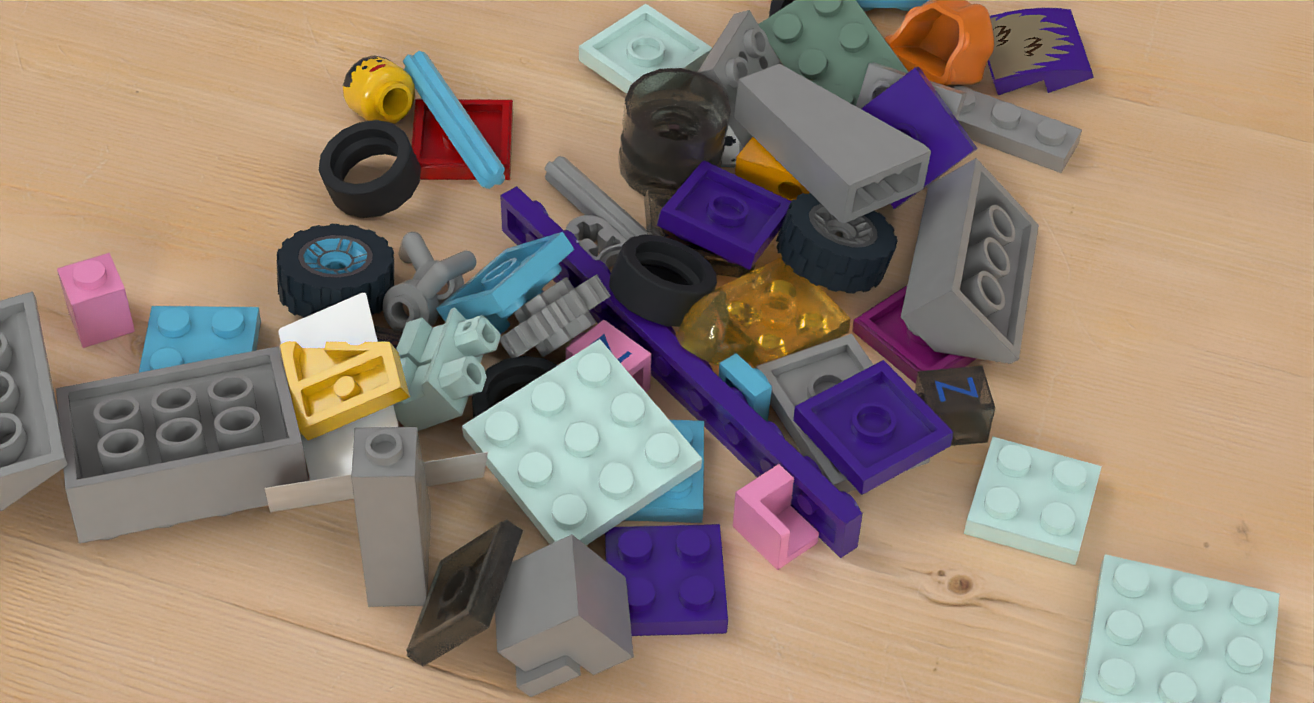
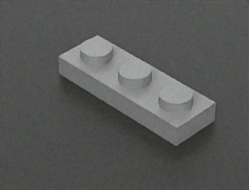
[947,85,1082,173]

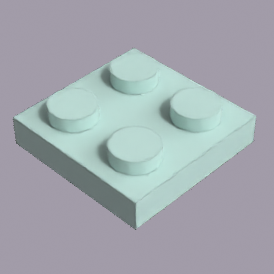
[579,4,712,107]
[964,437,1102,565]

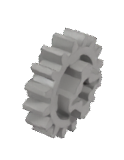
[499,275,611,358]

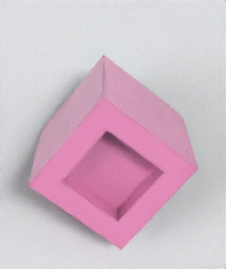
[733,464,819,570]

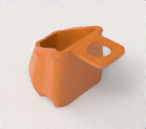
[884,0,994,86]

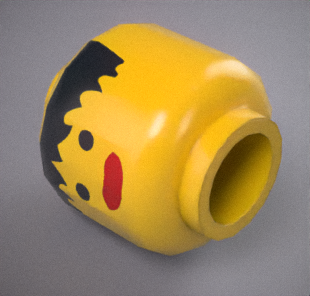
[343,55,415,124]

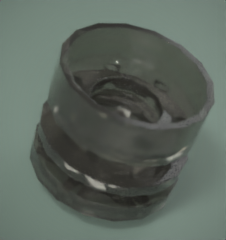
[618,68,731,203]

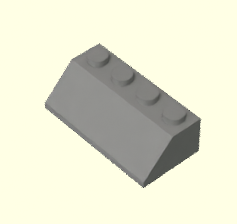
[901,158,1039,364]

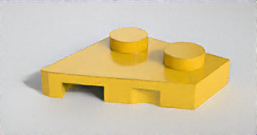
[280,341,410,441]

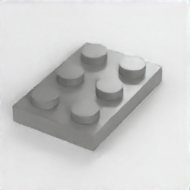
[756,334,930,493]

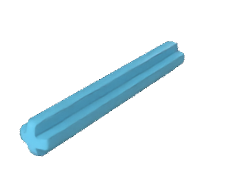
[403,51,505,189]

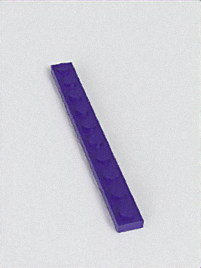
[500,186,863,558]

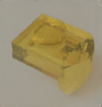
[676,291,758,365]

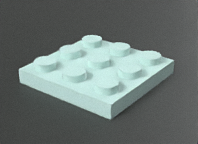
[462,339,702,545]
[1079,554,1280,703]

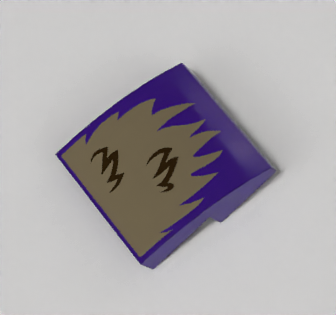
[987,8,1094,95]

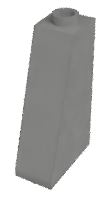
[734,64,931,224]
[351,427,431,607]

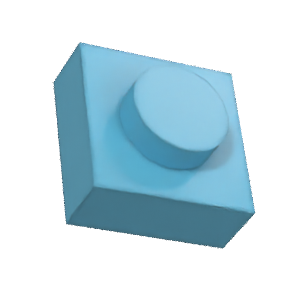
[719,353,772,421]

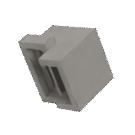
[494,534,634,697]

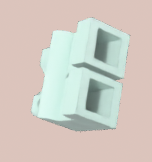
[393,307,501,431]

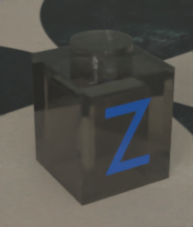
[914,366,995,446]

